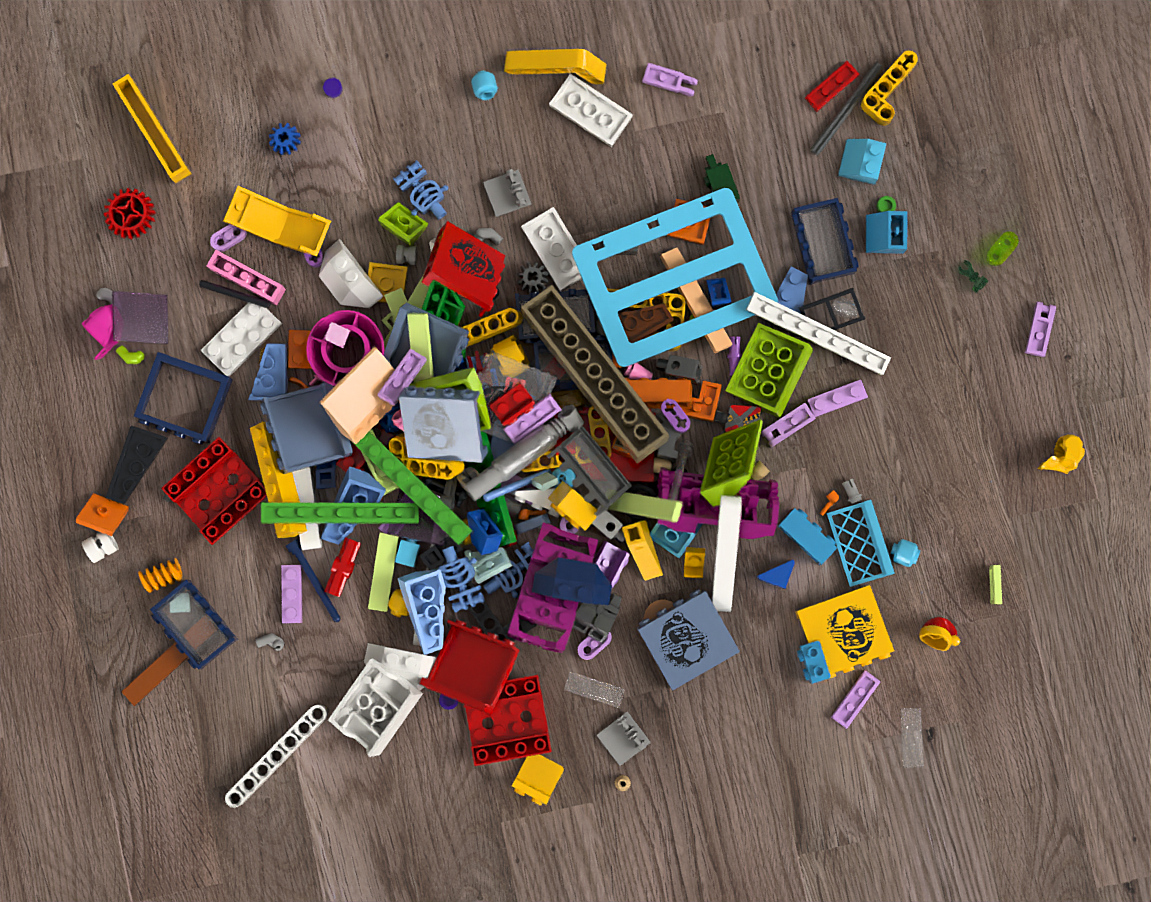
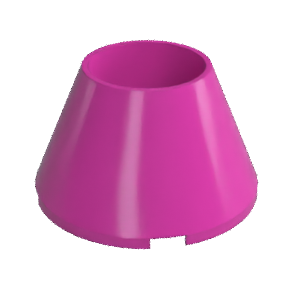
[307,310,384,386]

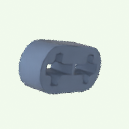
[513,514,551,535]

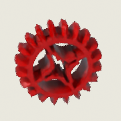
[103,188,156,239]

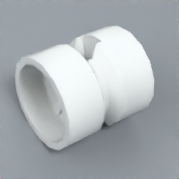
[82,532,119,563]

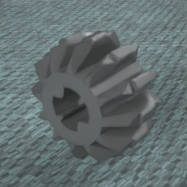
[517,262,549,294]

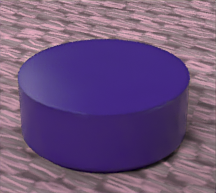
[323,78,343,98]
[439,695,458,710]

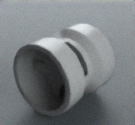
[396,245,417,265]

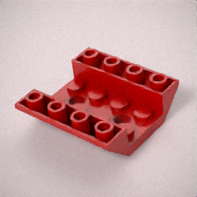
[161,437,267,545]
[464,675,552,766]

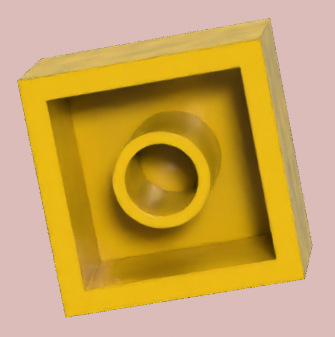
[548,481,598,531]

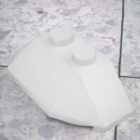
[319,239,383,308]
[364,643,437,690]

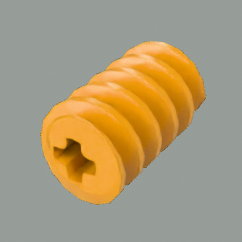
[138,558,182,593]

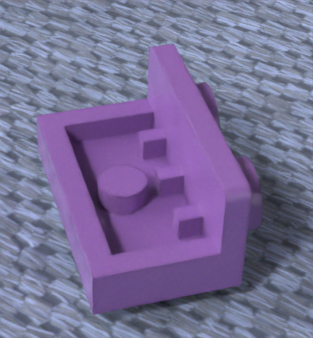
[593,541,630,588]

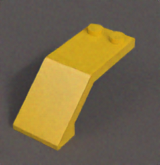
[223,186,331,256]

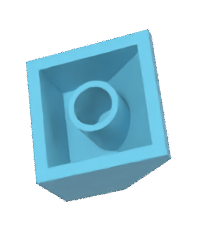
[838,139,887,185]
[650,523,703,558]

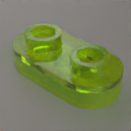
[986,231,1019,266]

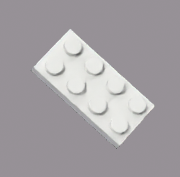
[549,74,633,147]
[521,207,582,291]
[201,302,282,377]

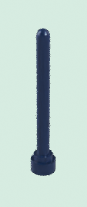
[285,538,341,622]

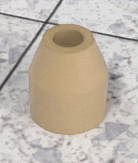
[654,458,671,473]
[751,461,770,480]
[615,775,631,791]

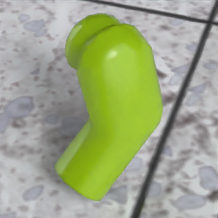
[116,345,145,364]

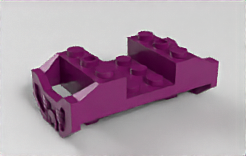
[657,467,779,539]
[506,522,598,653]

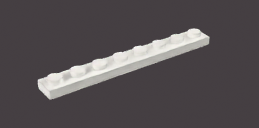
[746,292,891,375]

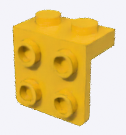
[512,755,564,805]

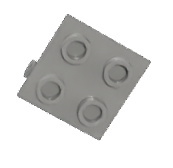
[483,169,532,217]
[597,712,651,766]

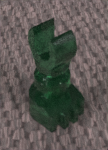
[958,260,989,293]

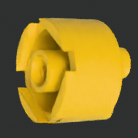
[490,335,531,378]

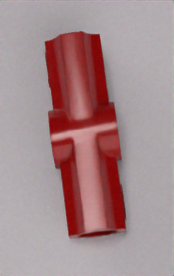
[324,537,361,597]

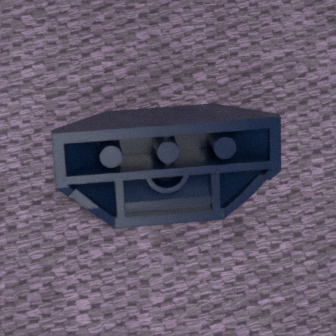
[531,557,612,605]

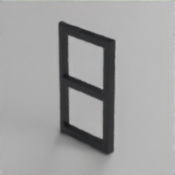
[799,288,866,330]

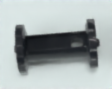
[425,477,467,508]

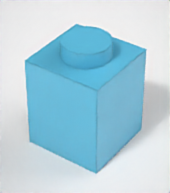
[395,538,421,568]

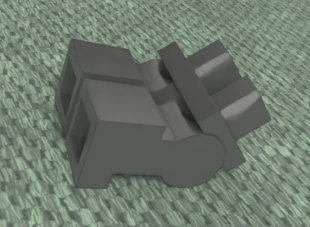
[656,409,681,463]
[572,592,622,643]

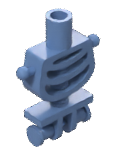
[393,160,448,220]
[483,542,533,598]
[439,546,485,612]

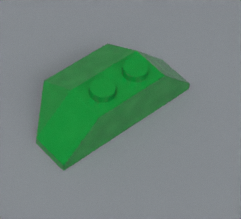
[422,280,465,326]

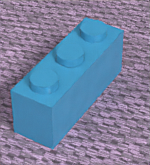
[778,508,837,565]

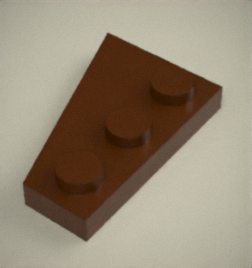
[618,303,674,343]

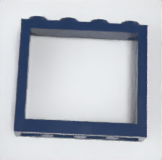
[134,352,233,445]

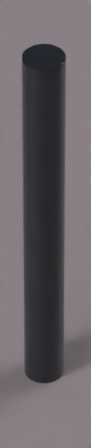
[199,280,271,309]

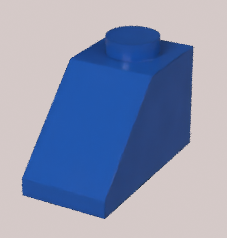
[467,509,503,555]

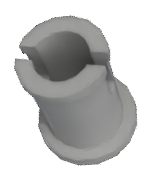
[842,479,862,504]

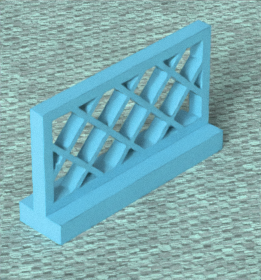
[827,500,895,587]

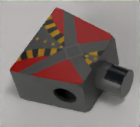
[656,355,703,385]
[714,405,761,433]

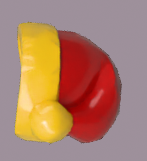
[919,617,960,651]

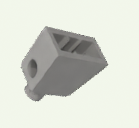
[591,504,625,543]

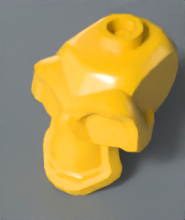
[1038,434,1085,474]

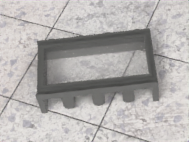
[547,426,632,516]

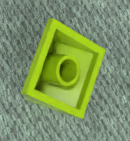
[378,202,428,246]

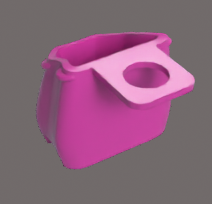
[82,304,123,360]

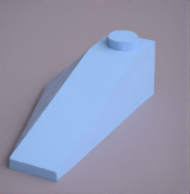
[398,569,445,655]

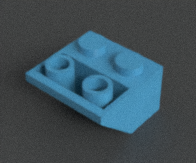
[866,211,907,254]

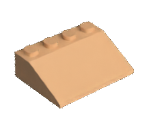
[320,347,395,444]

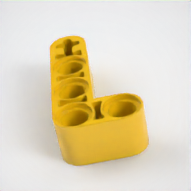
[861,50,918,126]
[389,433,465,479]

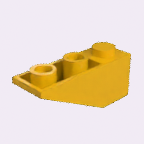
[622,520,663,581]

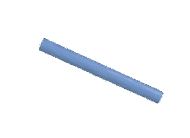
[483,469,552,502]

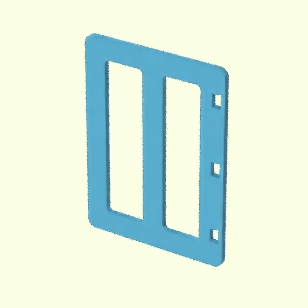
[572,188,778,367]

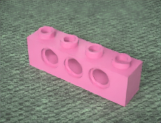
[207,250,286,306]

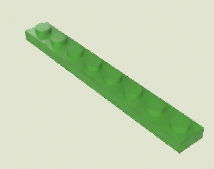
[354,431,473,545]
[261,503,419,524]

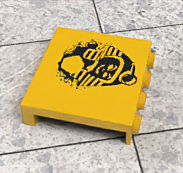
[795,585,894,680]

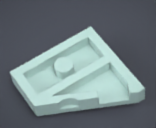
[464,547,512,584]

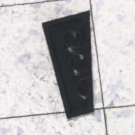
[105,426,168,504]

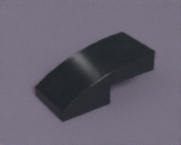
[420,536,465,570]

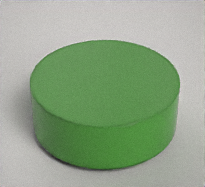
[876,196,896,213]

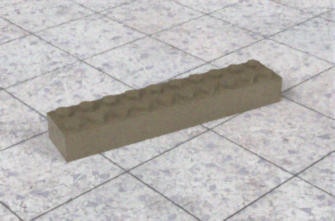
[521,285,669,463]

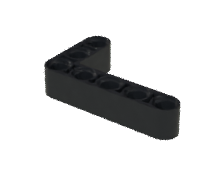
[448,568,537,642]

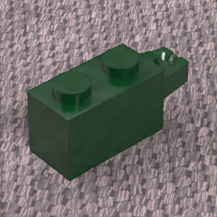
[703,154,740,205]

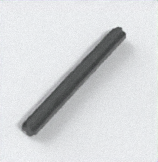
[810,62,883,156]

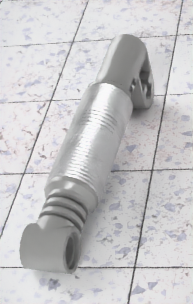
[457,405,584,501]

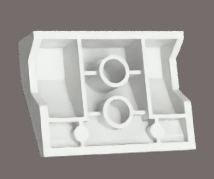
[328,658,423,757]

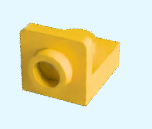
[684,547,705,578]

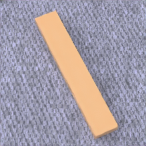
[660,247,732,354]

